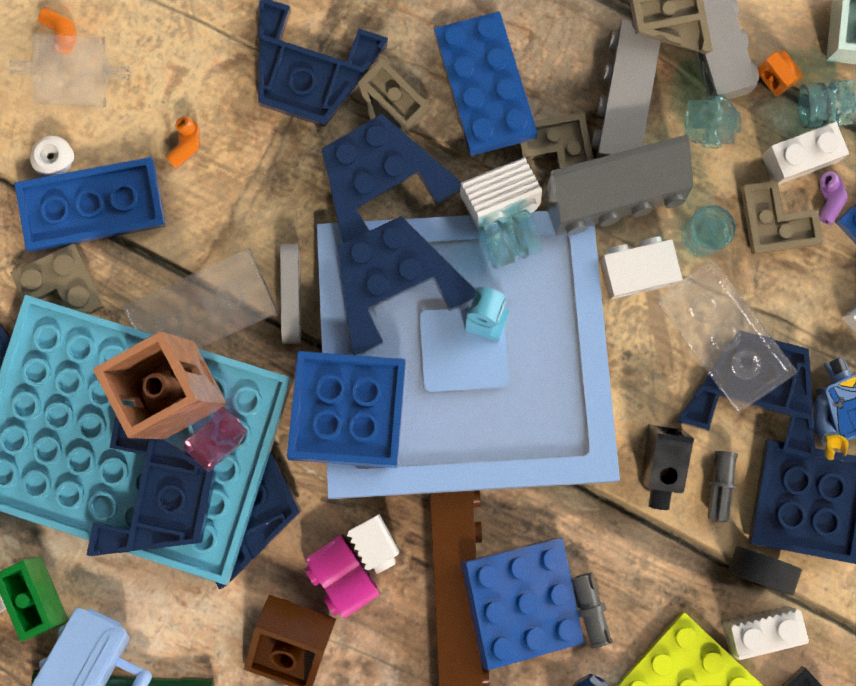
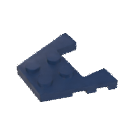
[258,0,388,127]
[322,114,461,243]
[338,216,476,356]
[678,330,816,461]
[86,416,217,556]
[216,448,302,590]

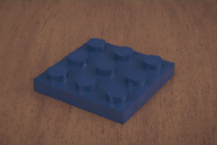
[748,439,856,564]

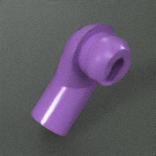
[818,171,848,225]

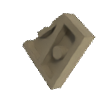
[629,0,713,54]
[358,58,432,134]

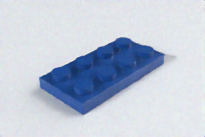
[434,11,538,156]
[14,157,166,252]

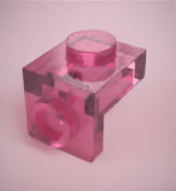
[183,407,247,473]

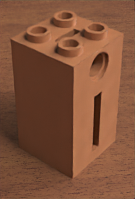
[93,331,228,439]

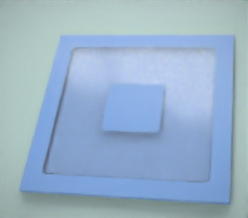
[317,211,620,499]

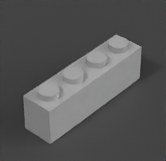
[694,0,759,104]
[591,19,661,159]

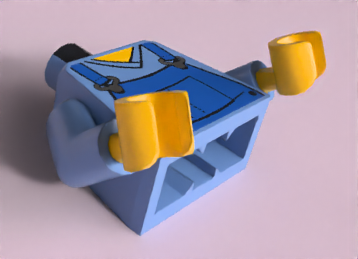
[812,356,856,460]

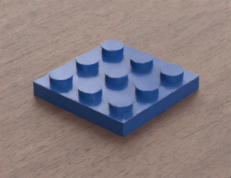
[287,351,406,468]
[461,538,585,671]

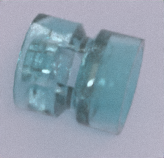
[798,80,856,129]
[681,205,736,258]
[479,210,543,270]

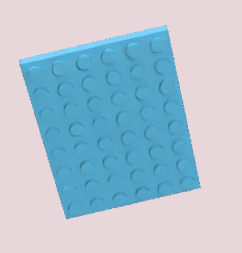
[0,295,294,585]

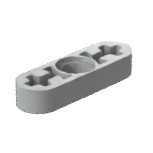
[280,244,301,345]

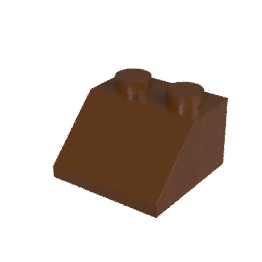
[243,595,336,686]

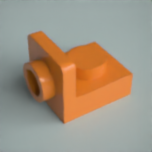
[758,50,804,98]

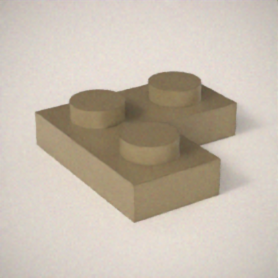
[519,112,594,169]
[740,180,823,255]
[10,243,105,314]

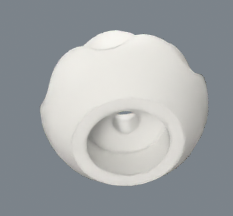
[30,136,74,177]

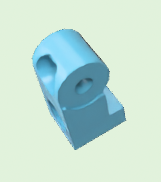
[465,287,510,342]

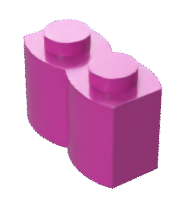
[304,534,381,619]

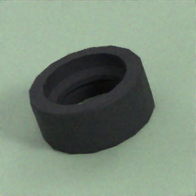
[728,546,802,596]

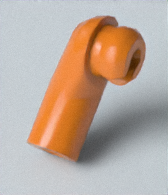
[38,7,78,54]
[165,116,200,169]

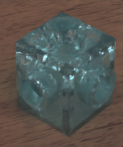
[684,96,741,149]

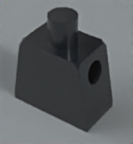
[641,424,694,510]

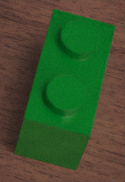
[0,556,69,642]

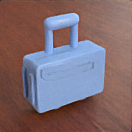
[32,608,152,686]

